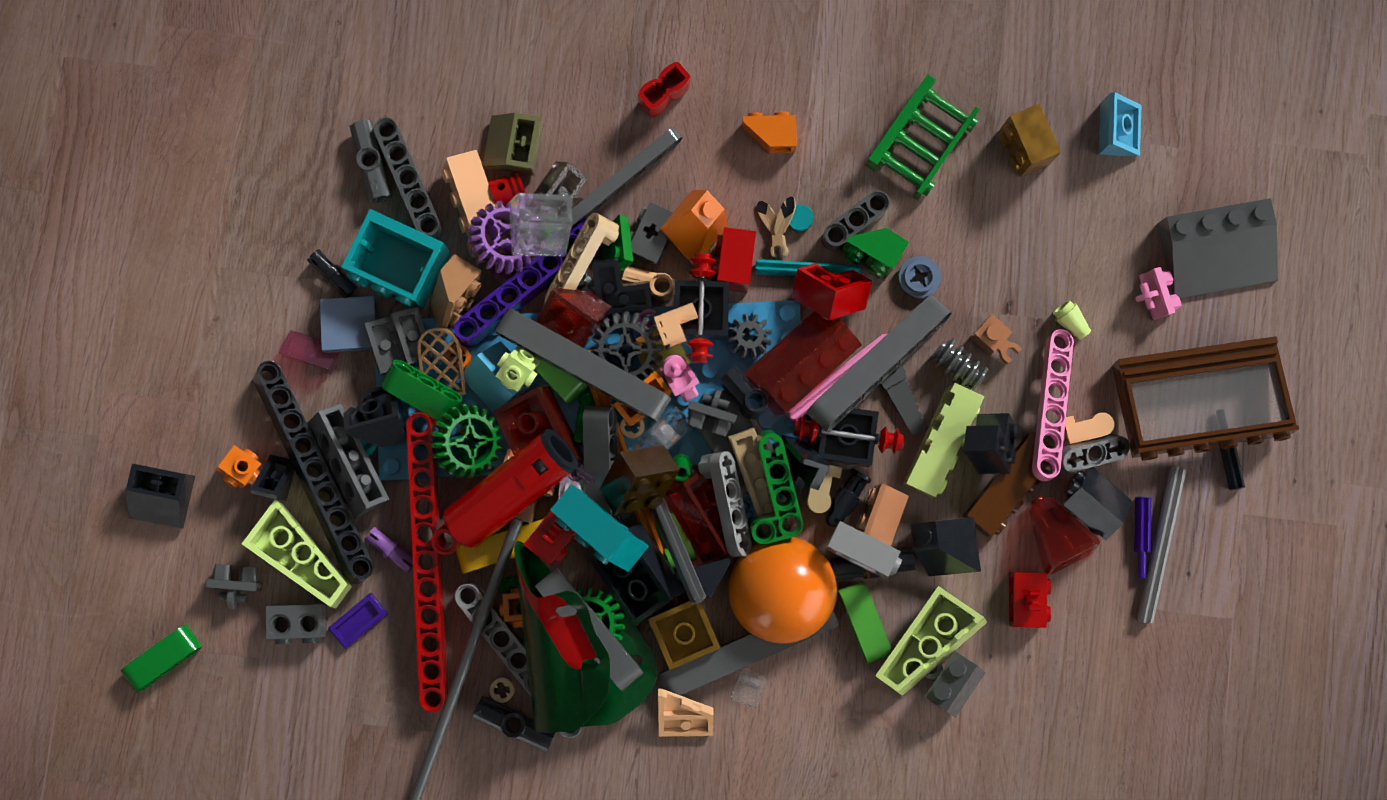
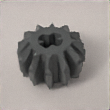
[727,314,772,359]

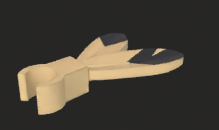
[757,197,796,258]

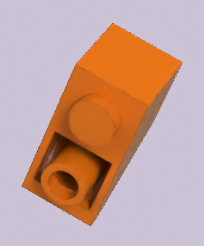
[742,112,797,154]

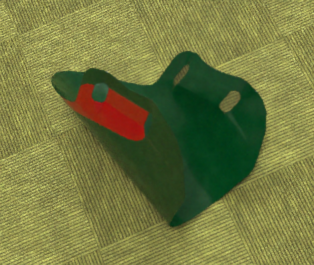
[514,541,657,733]

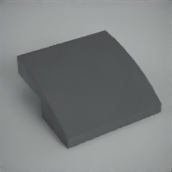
[364,307,434,376]

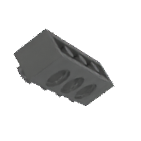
[307,404,389,519]

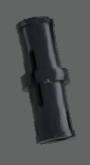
[307,249,357,298]

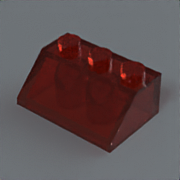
[493,386,584,462]
[664,469,749,563]

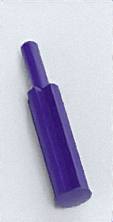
[1134,496,1152,579]

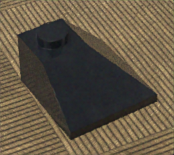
[911,517,981,576]

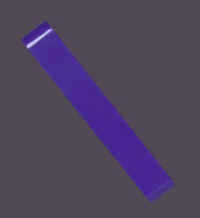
[454,218,602,347]

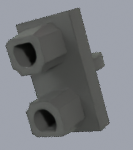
[687,389,737,437]
[206,564,263,609]

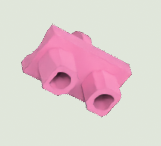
[1135,267,1182,320]
[659,355,699,402]

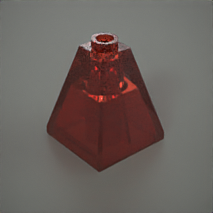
[1029,495,1101,577]

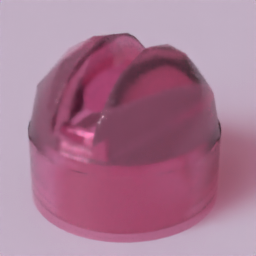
[639,309,659,328]

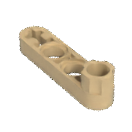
[545,213,619,312]

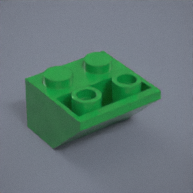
[841,228,909,278]

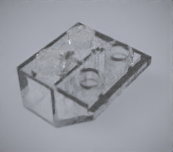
[509,193,573,257]

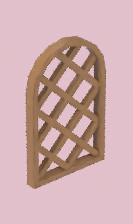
[417,327,466,395]

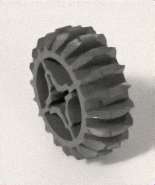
[591,311,664,380]

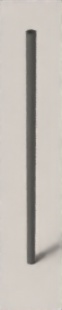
[409,518,523,800]

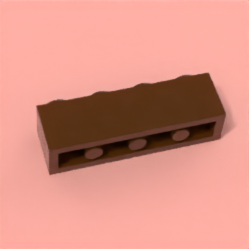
[962,432,1054,536]

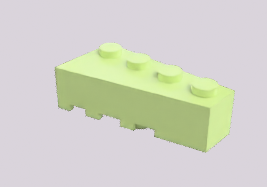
[903,383,985,498]
[242,499,352,608]
[875,586,987,696]

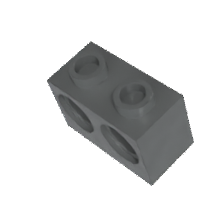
[266,604,327,644]

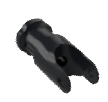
[826,468,872,527]

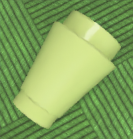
[1053,300,1091,340]

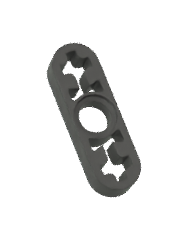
[1061,434,1130,472]

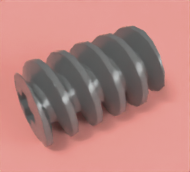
[928,338,988,391]

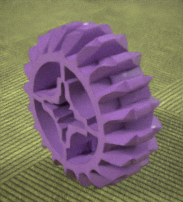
[467,201,540,274]

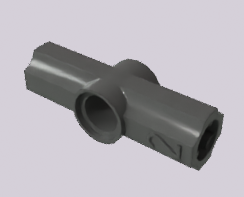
[349,120,392,203]

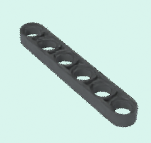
[556,127,683,234]

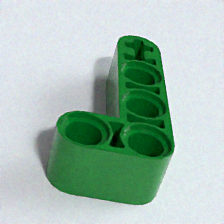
[749,430,803,544]

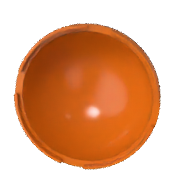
[728,537,837,644]

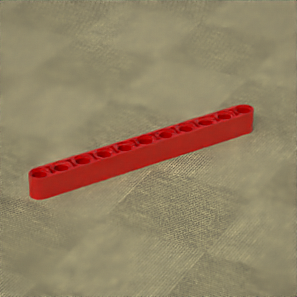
[406,412,448,712]

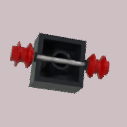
[674,253,729,364]
[793,408,904,467]

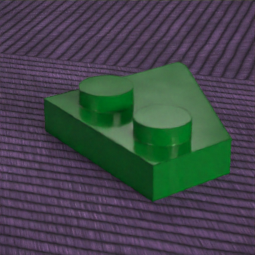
[600,214,633,273]

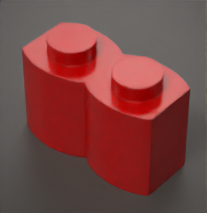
[638,62,691,118]

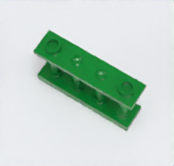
[865,74,980,200]

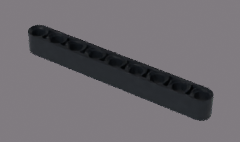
[253,361,374,584]

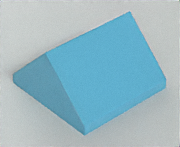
[1099,92,1141,157]
[464,341,536,416]

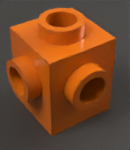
[215,445,261,489]
[499,588,523,628]

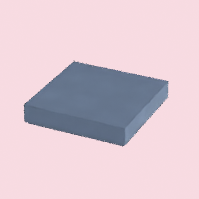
[320,296,376,353]

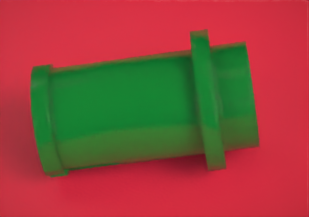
[673,454,692,481]

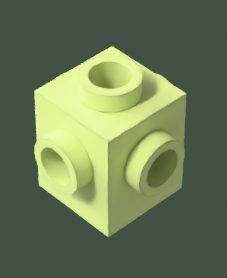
[495,346,541,392]

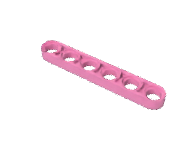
[1032,329,1074,481]

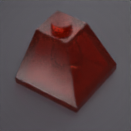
[536,288,611,348]

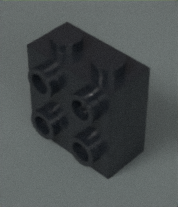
[1063,467,1132,541]

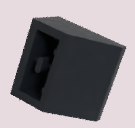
[126,464,195,529]

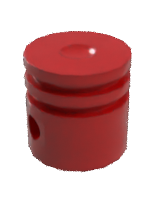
[488,171,529,207]

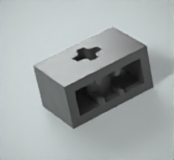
[630,202,673,268]

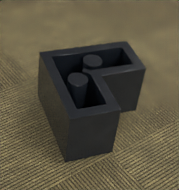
[963,413,1019,474]

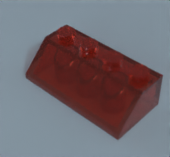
[744,311,862,416]

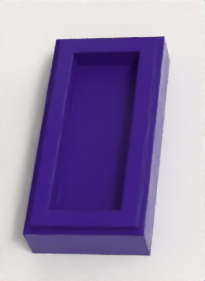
[328,593,389,649]

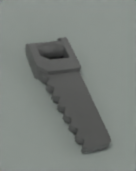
[880,364,928,436]

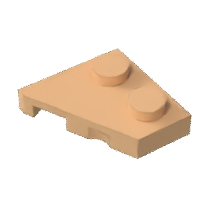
[658,689,713,737]

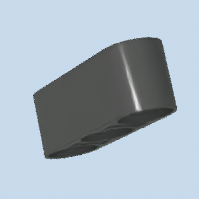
[822,191,890,251]

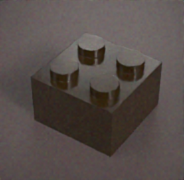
[599,445,680,514]

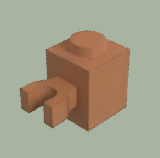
[969,314,1022,365]

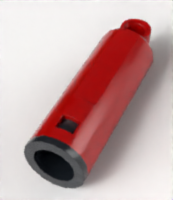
[431,429,578,555]

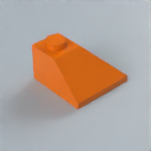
[660,190,728,265]

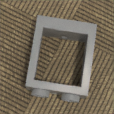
[825,521,902,578]

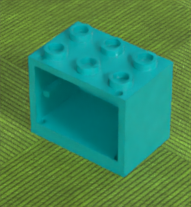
[341,209,451,310]

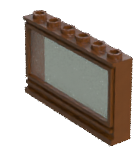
[1112,336,1299,461]

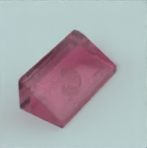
[279,330,340,372]

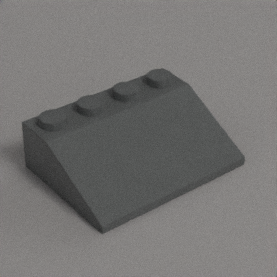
[1157,198,1278,299]

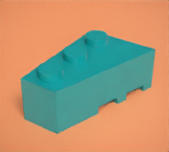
[550,484,649,572]

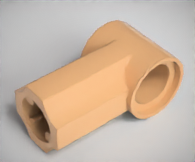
[622,266,674,301]

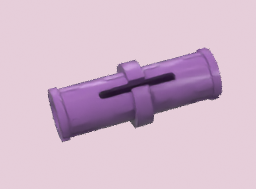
[364,527,413,573]

